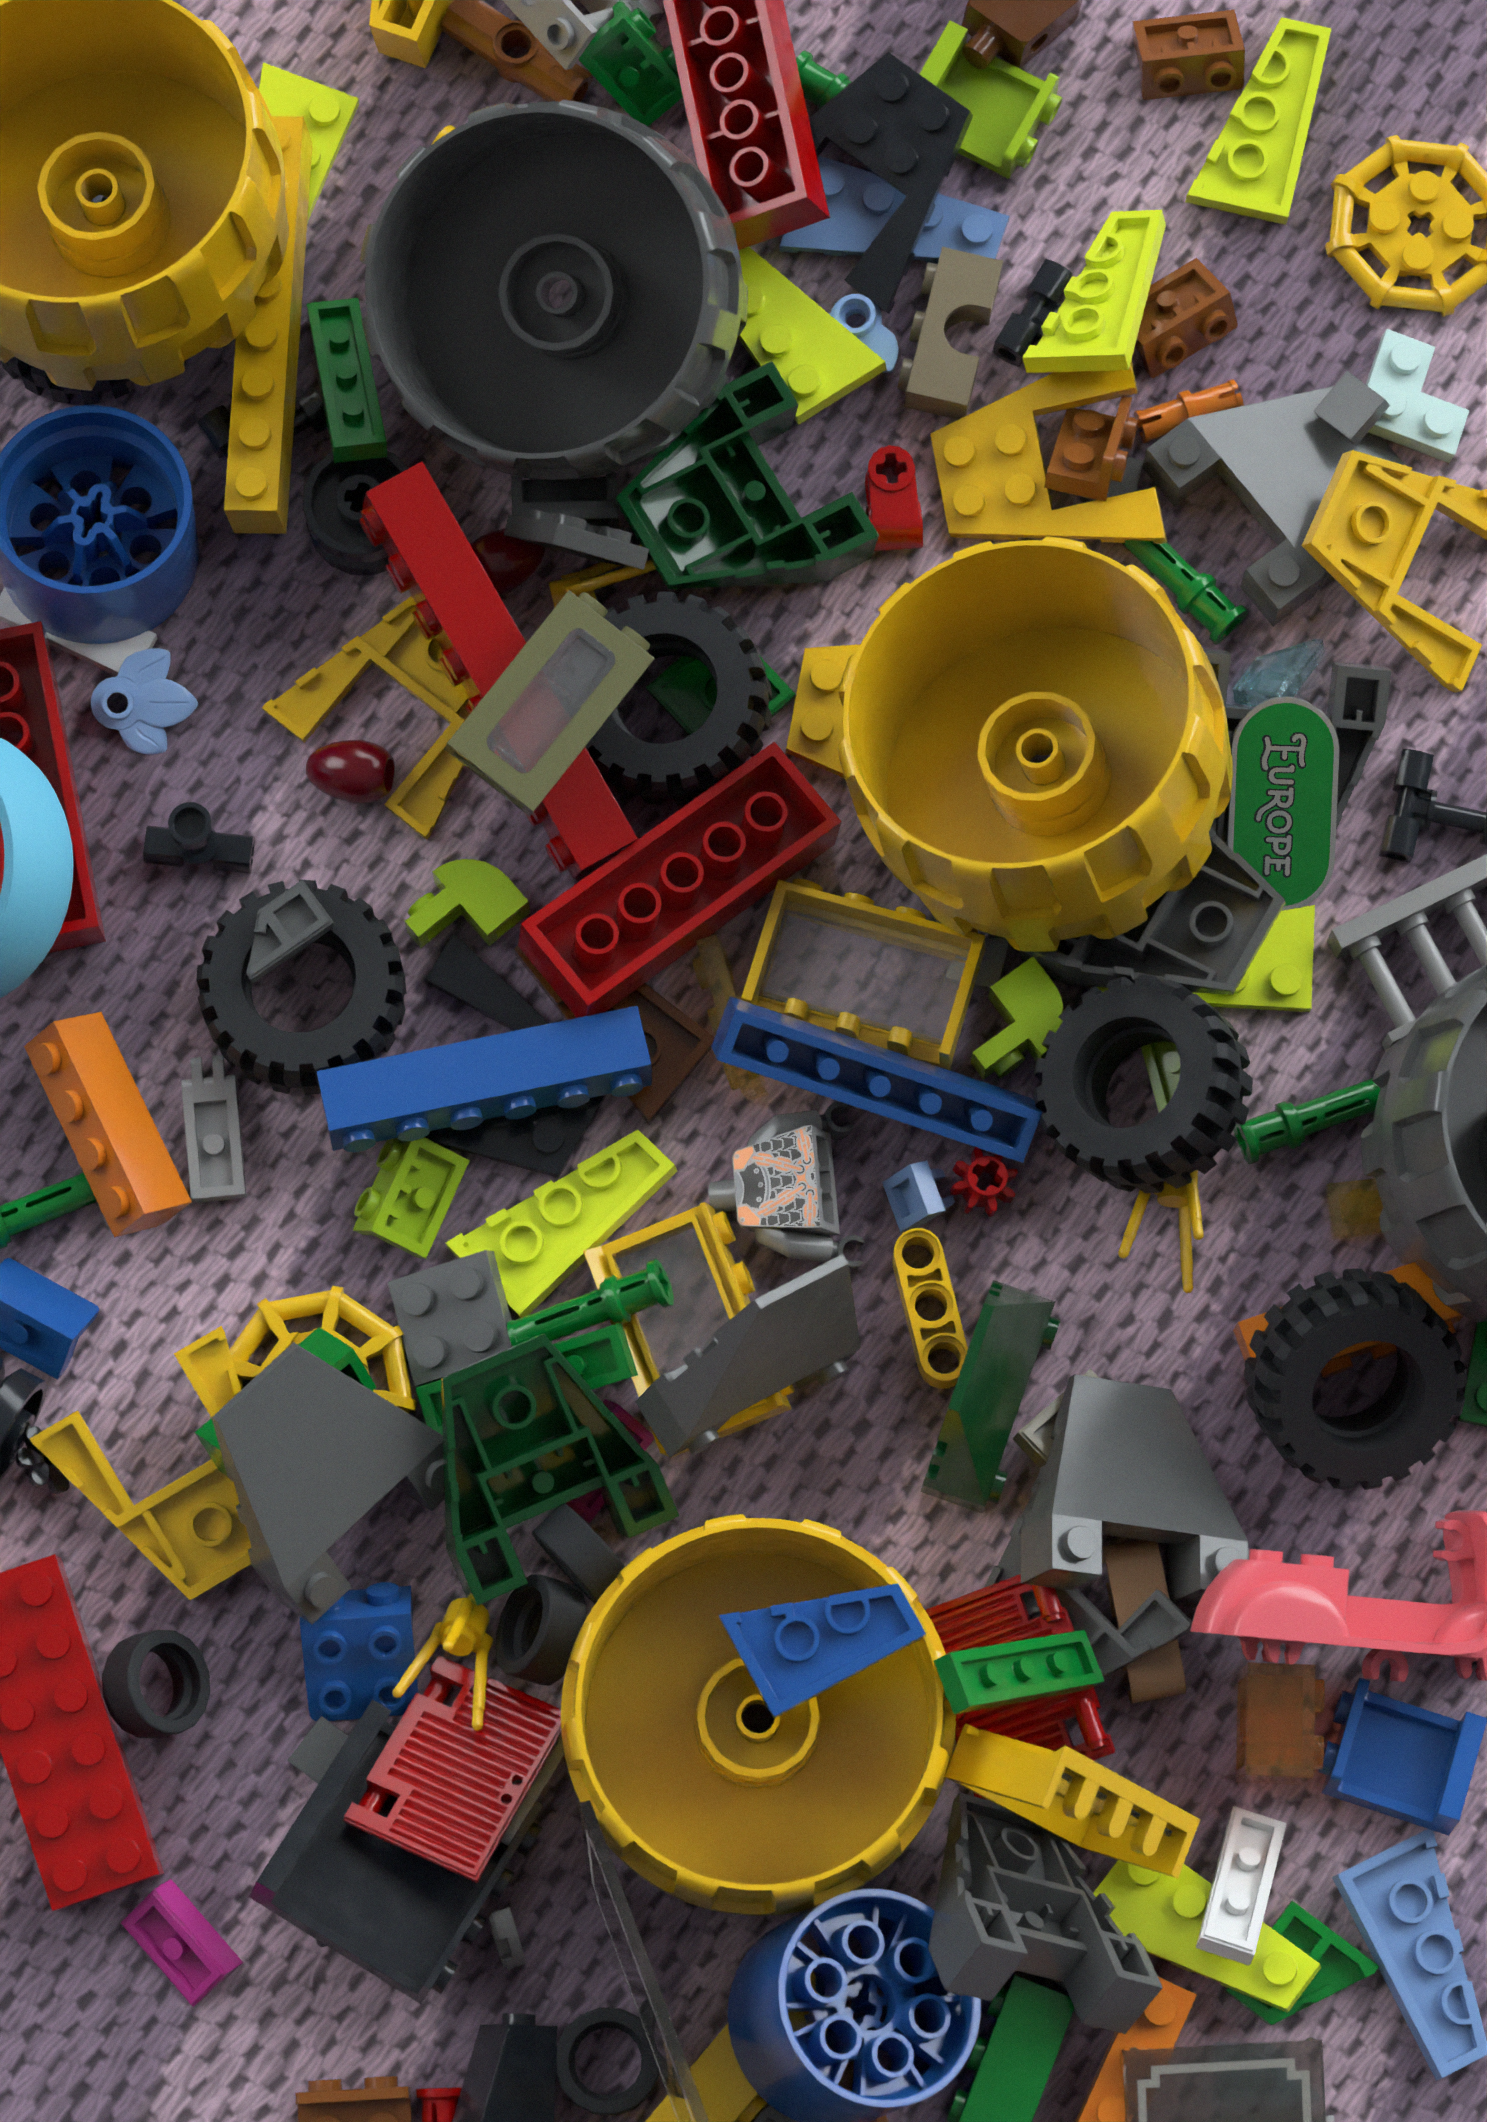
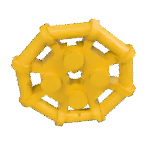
[1325,135,1487,317]
[230,1285,418,1414]

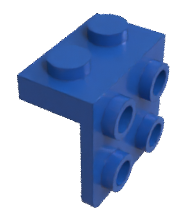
[299,1582,419,1721]

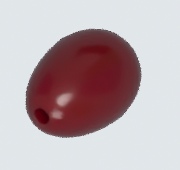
[470,528,545,596]
[306,740,395,804]

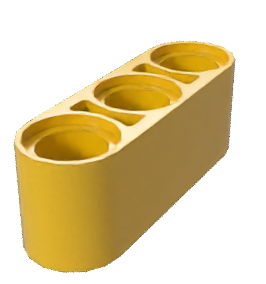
[892,1228,968,1389]

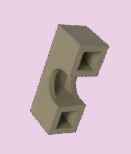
[897,247,1003,420]

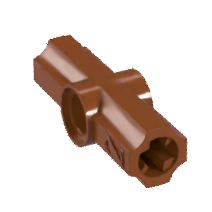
[440,0,593,103]

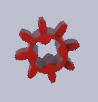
[950,1147,1018,1217]

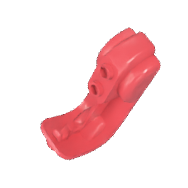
[1190,1510,1487,1682]

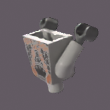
[708,1102,865,1269]

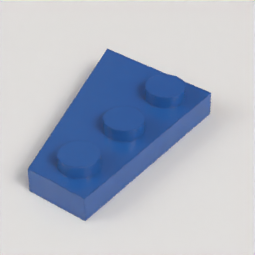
[719,1583,926,1719]

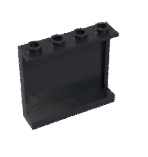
[249,1699,543,2004]

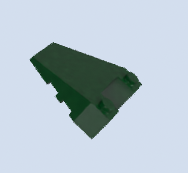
[615,361,879,589]
[921,1280,1061,1514]
[441,1334,679,1606]

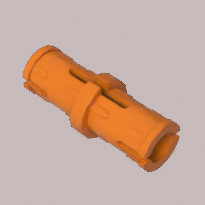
[1134,379,1244,444]

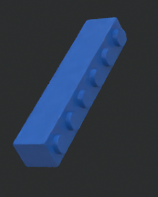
[711,996,1042,1163]
[316,1006,652,1152]

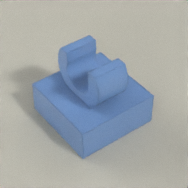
[882,1160,955,1232]

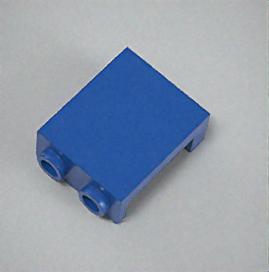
[1318,1677,1487,1836]

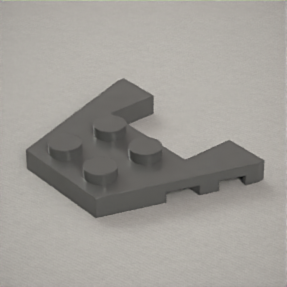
[984,1479,1192,1678]

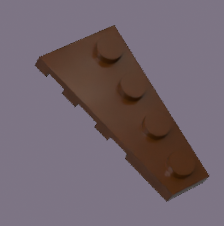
[514,945,714,1125]

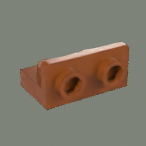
[1132,10,1245,100]
[1135,257,1238,378]
[1044,395,1138,502]
[295,2076,412,2122]

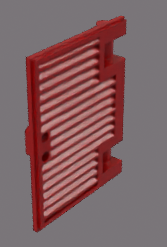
[925,1574,1116,1800]
[343,1655,562,1883]

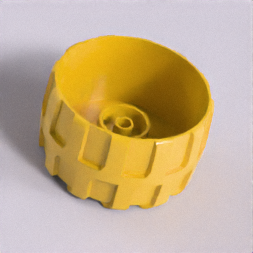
[0,0,289,391]
[838,536,1233,952]
[561,1514,956,1916]

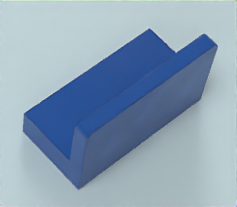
[0,1258,99,1380]

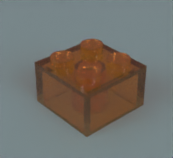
[1235,1662,1325,1785]

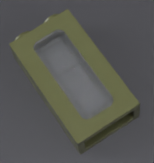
[444,590,655,817]

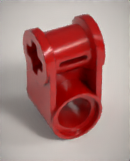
[865,445,923,551]

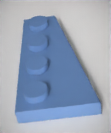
[779,156,1009,264]
[1332,1829,1487,2080]

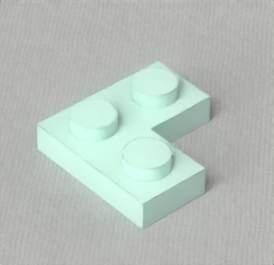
[1366,329,1469,463]

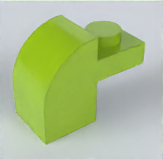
[405,859,530,948]
[971,956,1063,1080]

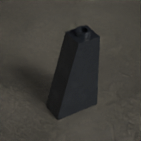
[452,2013,557,2122]

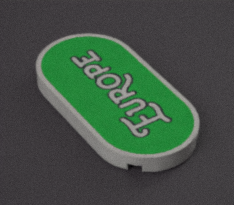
[1227,696,1339,911]

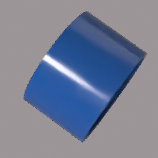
[0,405,199,644]
[728,1889,981,2122]

